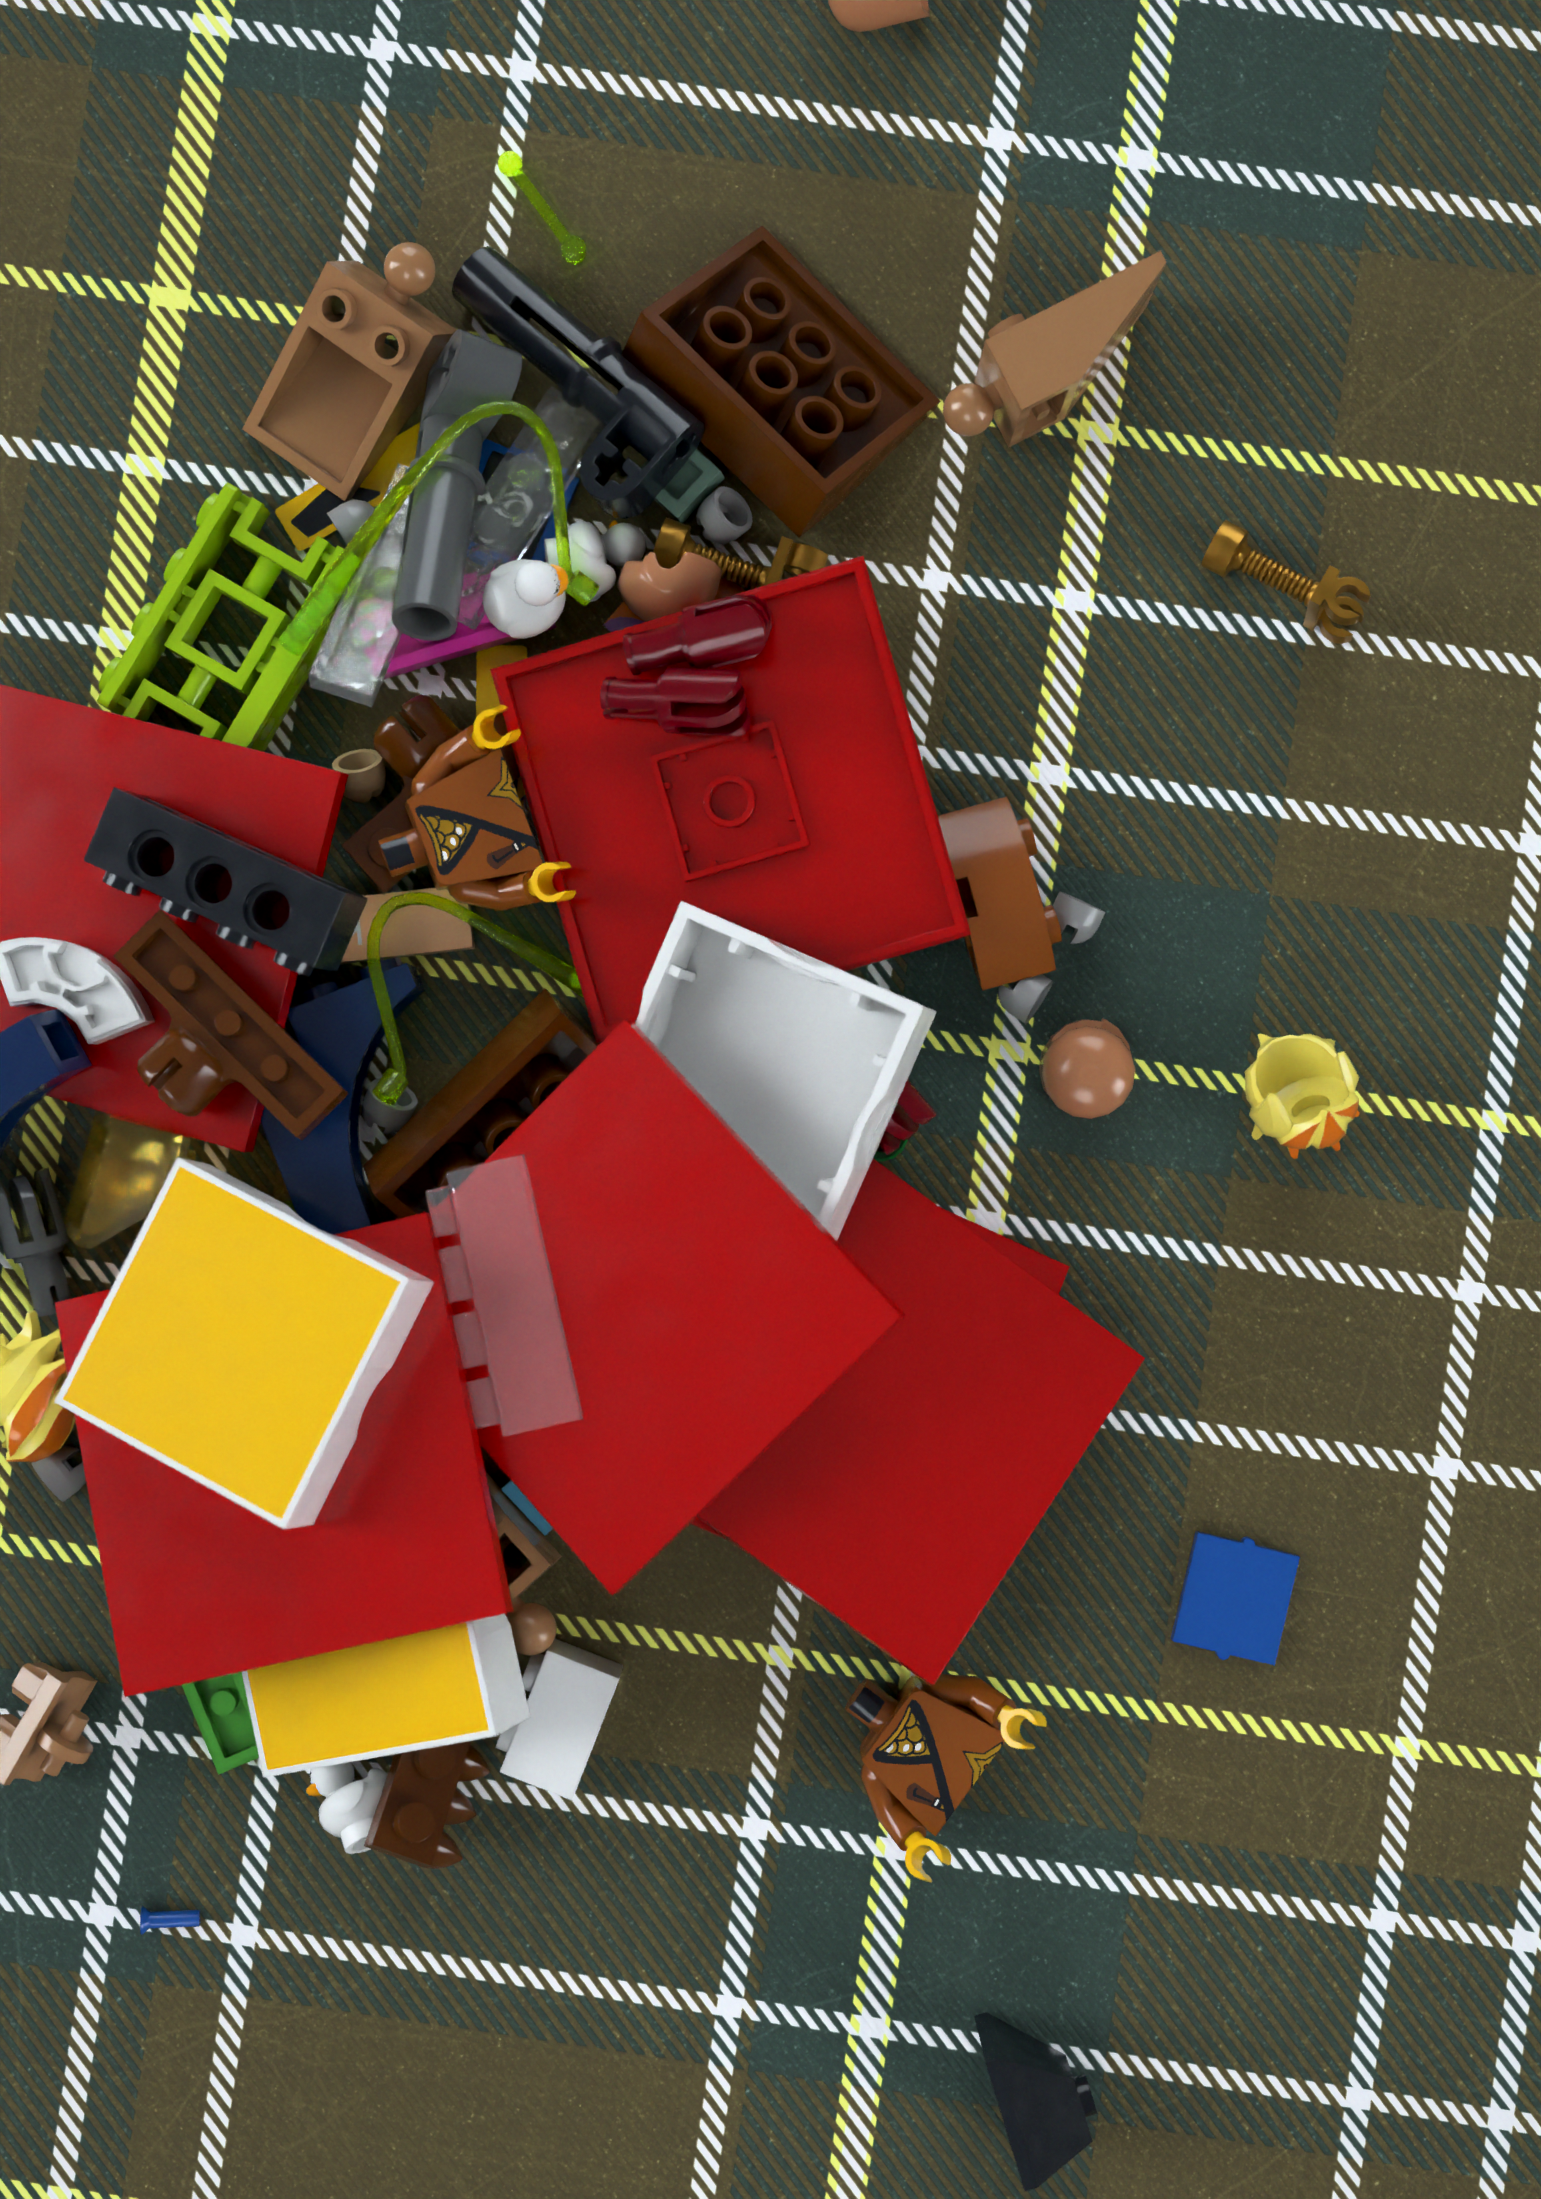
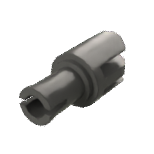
[0,1167,72,1317]

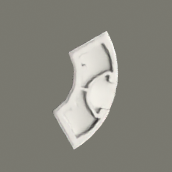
[0,937,155,1045]

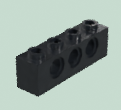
[83,787,368,976]

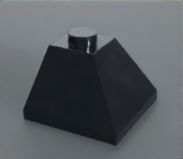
[974,2012,1098,2191]

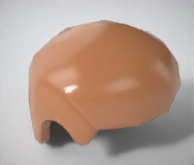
[617,552,723,622]

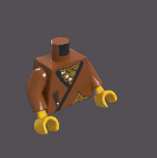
[378,705,576,911]
[845,1674,1047,1883]

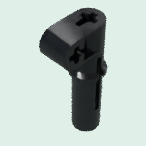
[452,246,705,519]

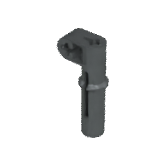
[391,329,522,640]

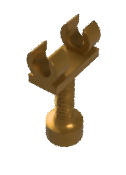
[653,518,828,589]
[1201,520,1371,644]

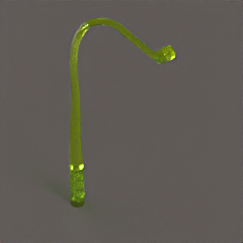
[277,401,599,656]
[367,892,584,1105]

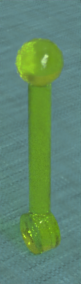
[498,151,587,264]

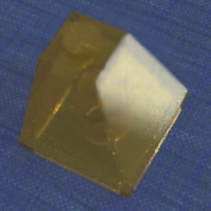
[64,1110,196,1249]

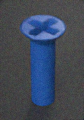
[140,1905,200,1935]

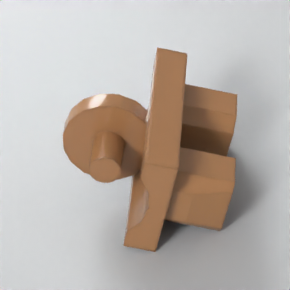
[0,1662,97,1786]

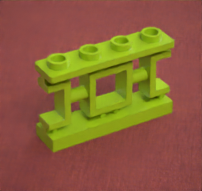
[97,482,370,752]

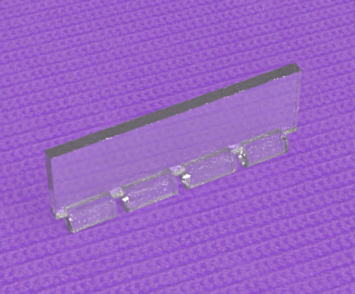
[425,1154,583,1437]

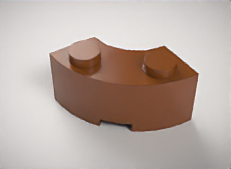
[938,797,1062,991]

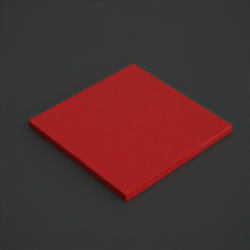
[490,556,971,1043]
[0,684,348,1153]
[433,1019,906,1596]
[697,1158,1145,1685]
[55,1212,513,1697]

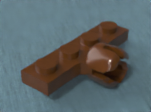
[341,694,520,895]
[113,909,349,1141]

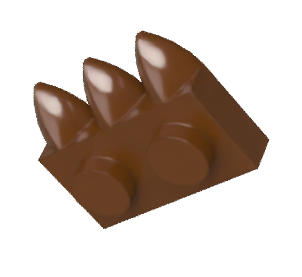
[364,1741,490,1869]

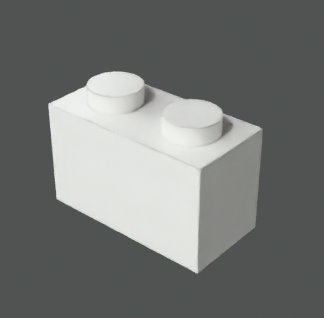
[495,1639,623,1800]

